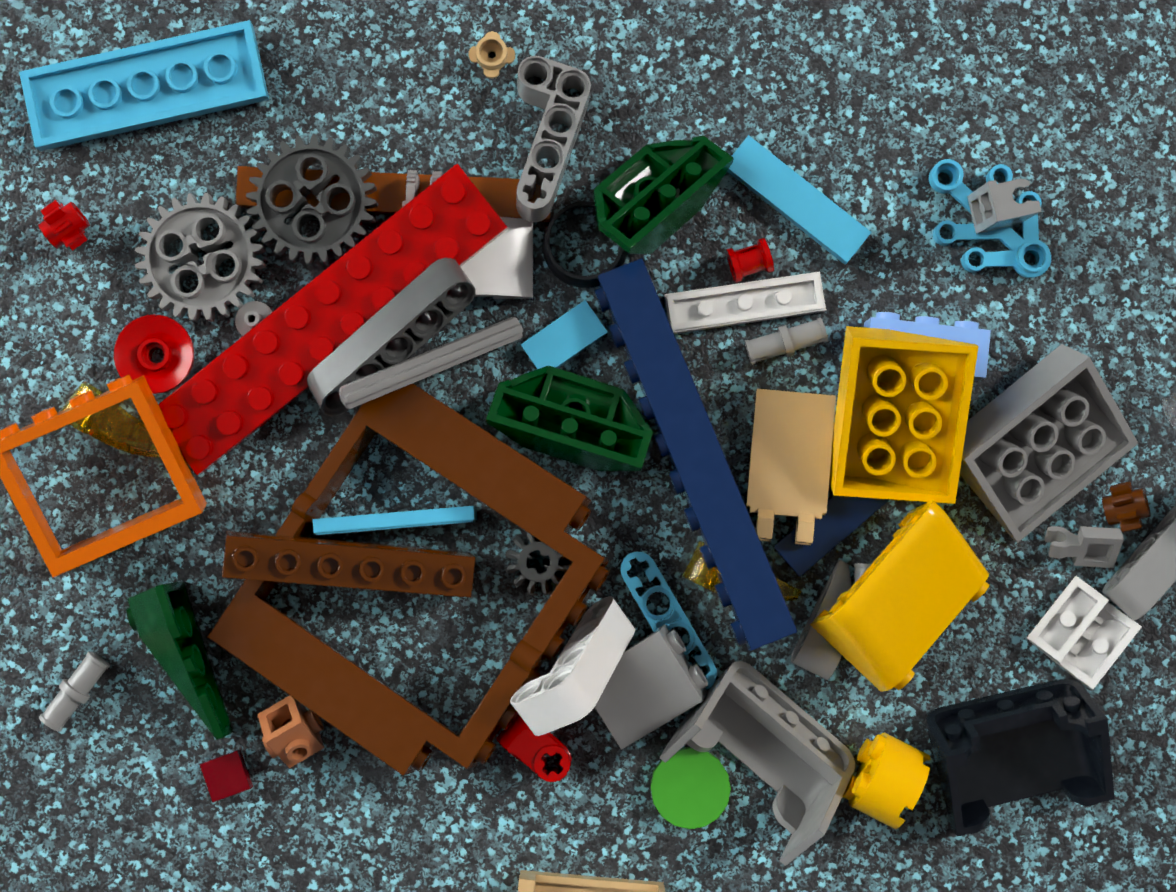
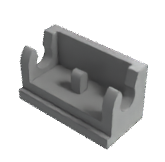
[967,179,1042,234]

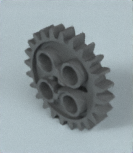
[246,134,378,266]

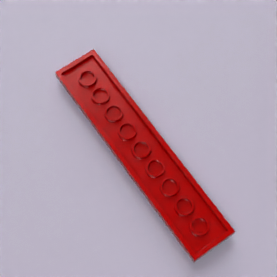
[158,163,509,475]

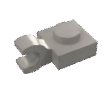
[1044,526,1124,568]

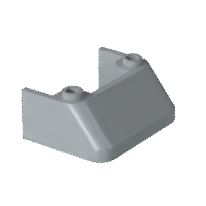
[659,661,855,866]

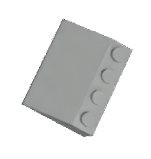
[960,344,1138,543]

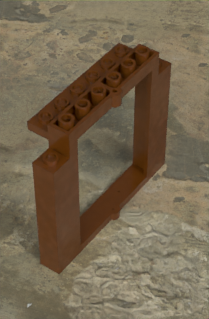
[208,383,610,776]

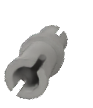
[744,317,828,365]
[39,651,110,732]

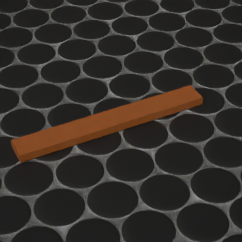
[236,166,551,222]

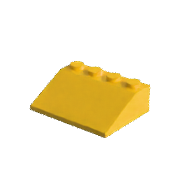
[829,326,978,504]

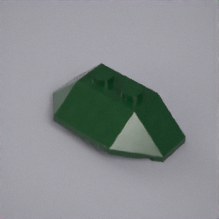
[594,136,734,254]
[486,366,653,471]

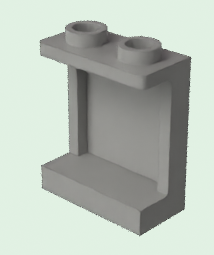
[595,624,708,750]

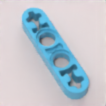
[620,551,717,690]

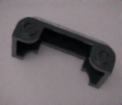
[926,679,1115,836]

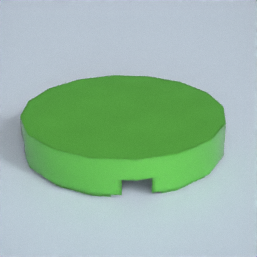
[650,746,731,829]

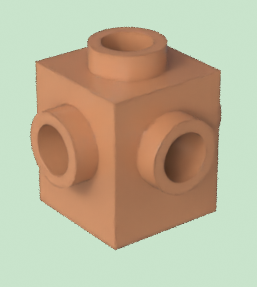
[257,696,324,768]

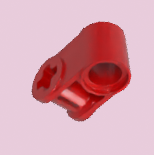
[496,714,572,782]

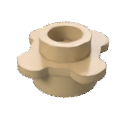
[469,31,515,79]

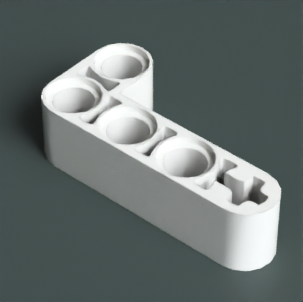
[510,596,636,736]

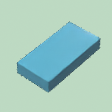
[520,300,608,369]

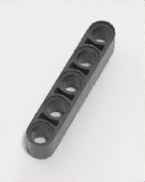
[307,258,475,416]

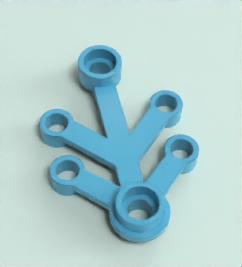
[929,159,1051,278]

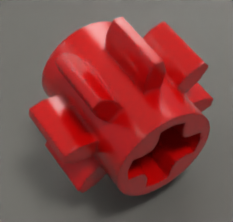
[38,200,90,251]

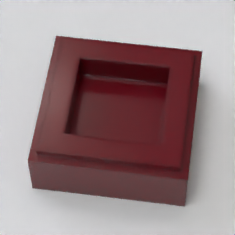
[199,749,253,803]

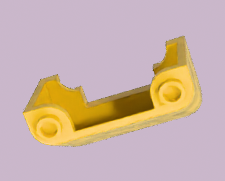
[810,500,989,692]

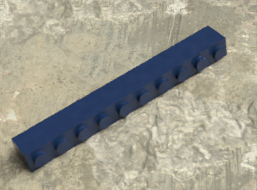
[594,258,798,651]

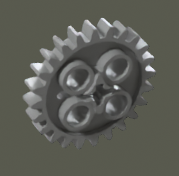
[135,193,267,322]

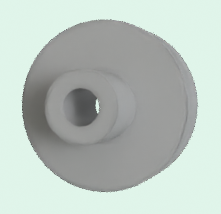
[235,301,273,336]

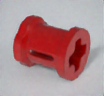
[726,238,774,283]

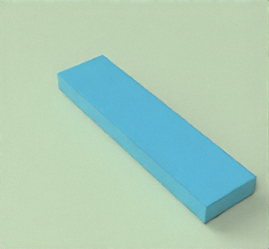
[727,135,872,265]
[312,506,477,535]

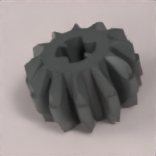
[505,532,570,595]

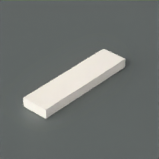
[664,272,826,334]

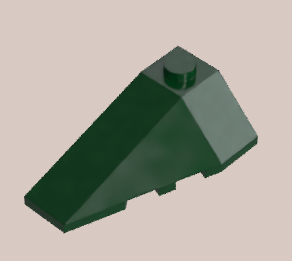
[127,582,233,740]

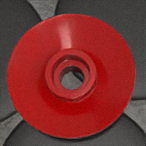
[114,315,194,394]

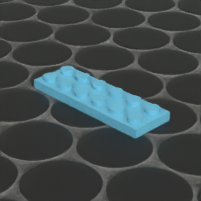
[19,20,269,151]

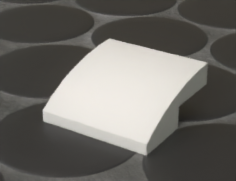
[461,217,533,299]
[1026,576,1142,691]

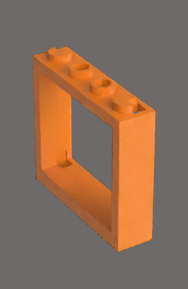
[0,375,207,577]

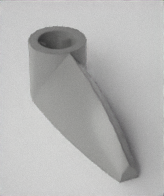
[791,560,851,680]

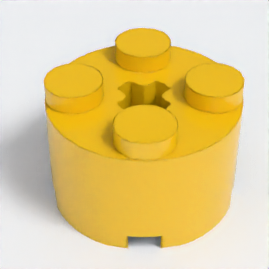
[842,732,931,829]

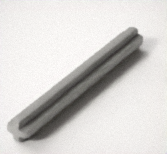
[339,317,523,409]

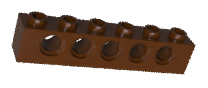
[222,531,475,598]

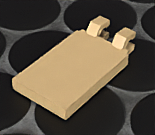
[746,389,836,546]

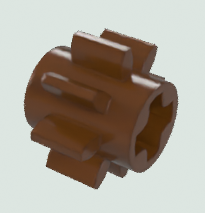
[1102,481,1151,533]

